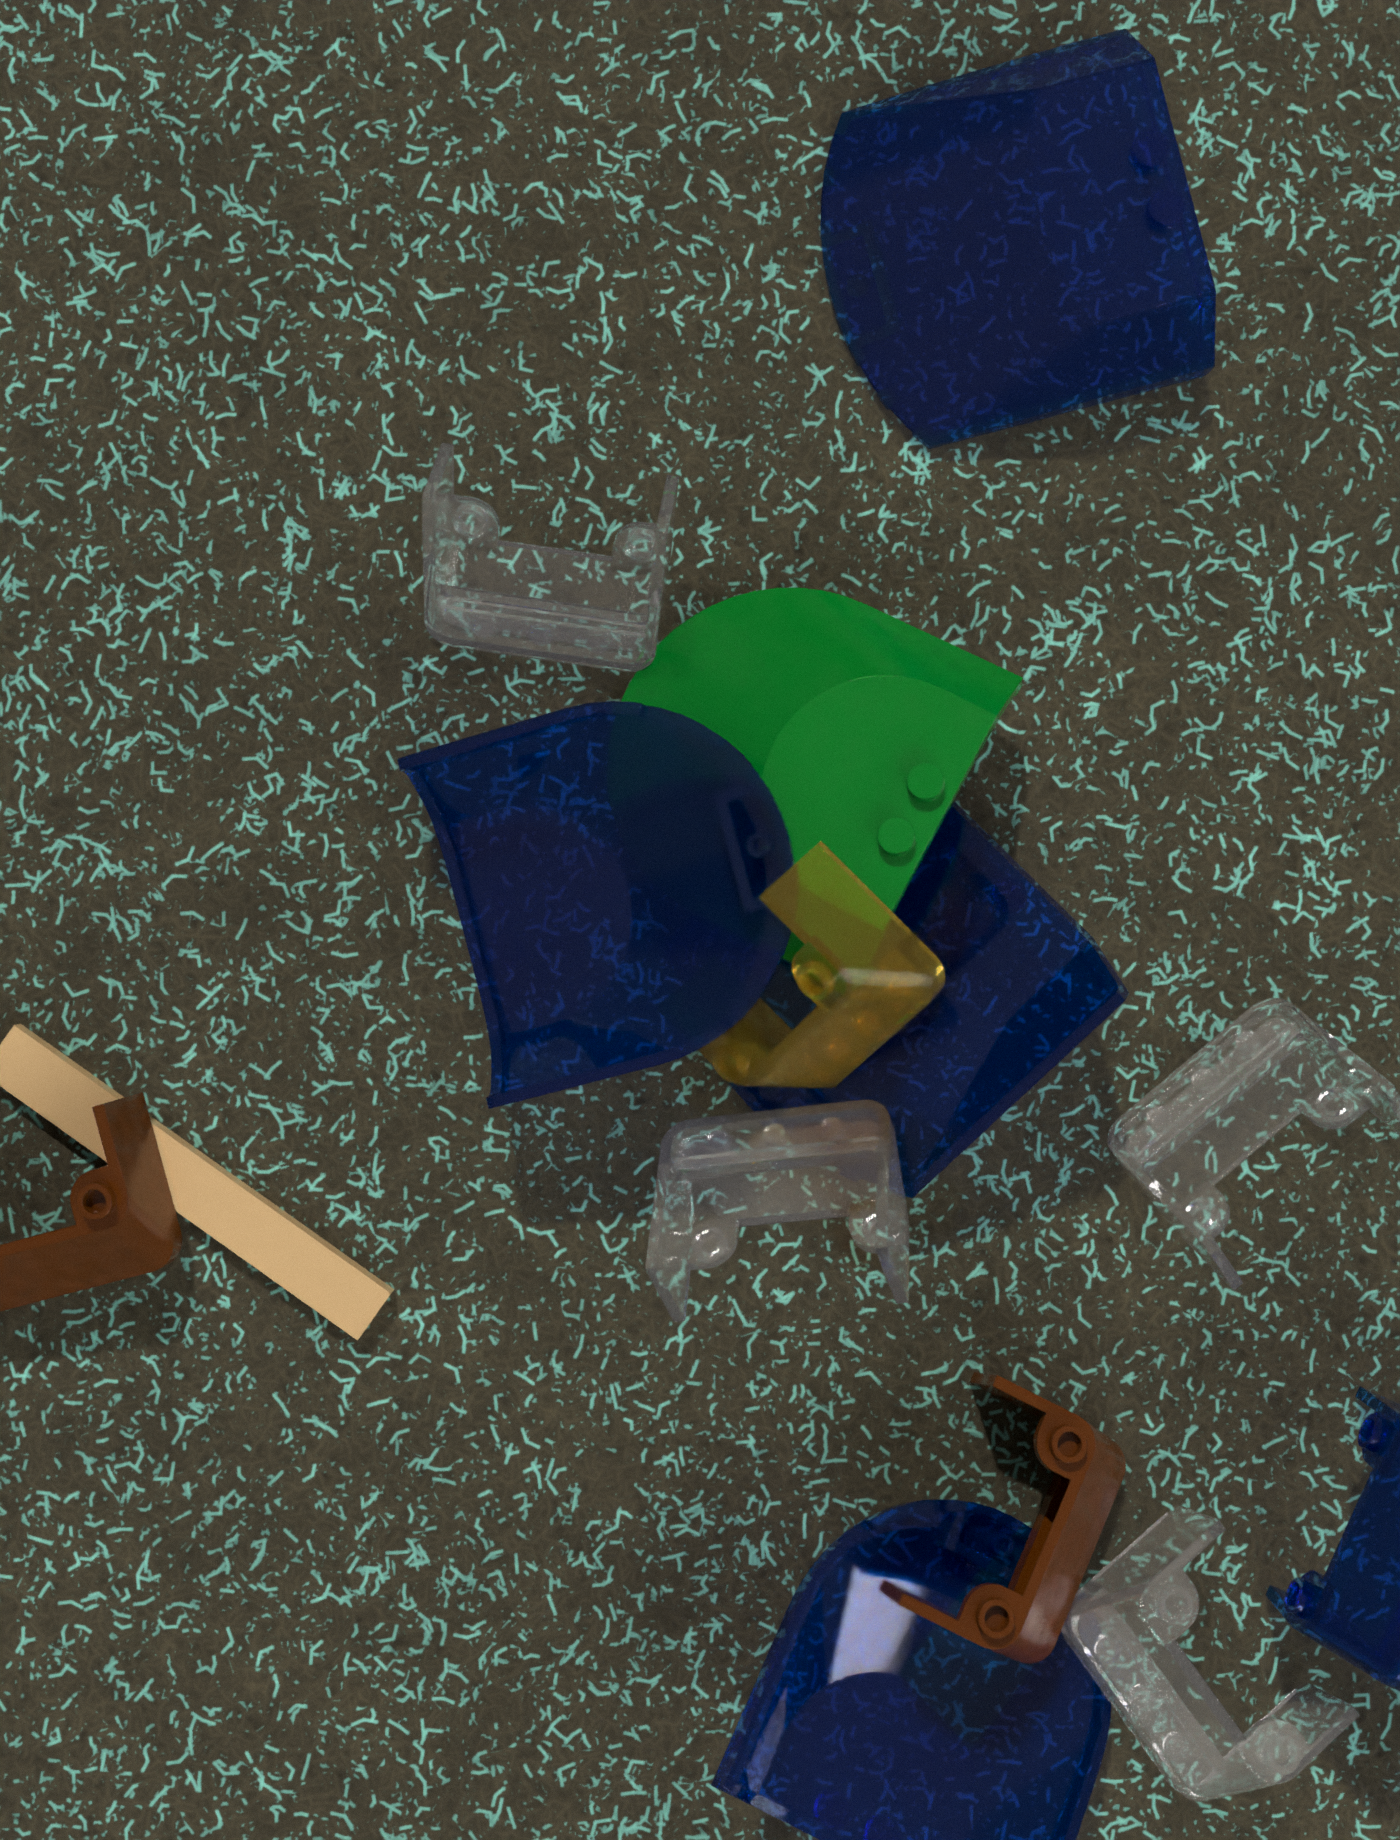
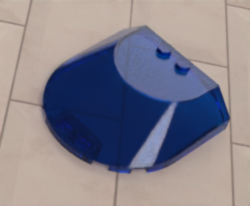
[397,701,797,1109]
[711,1499,1112,1840]

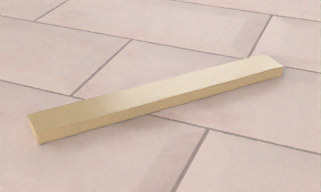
[0,1024,394,1341]

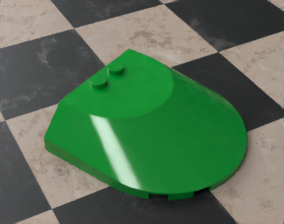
[608,587,1023,997]

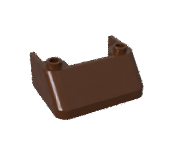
[0,1092,182,1311]
[879,1372,1126,1664]

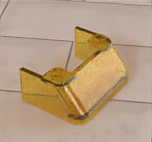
[659,841,946,1089]

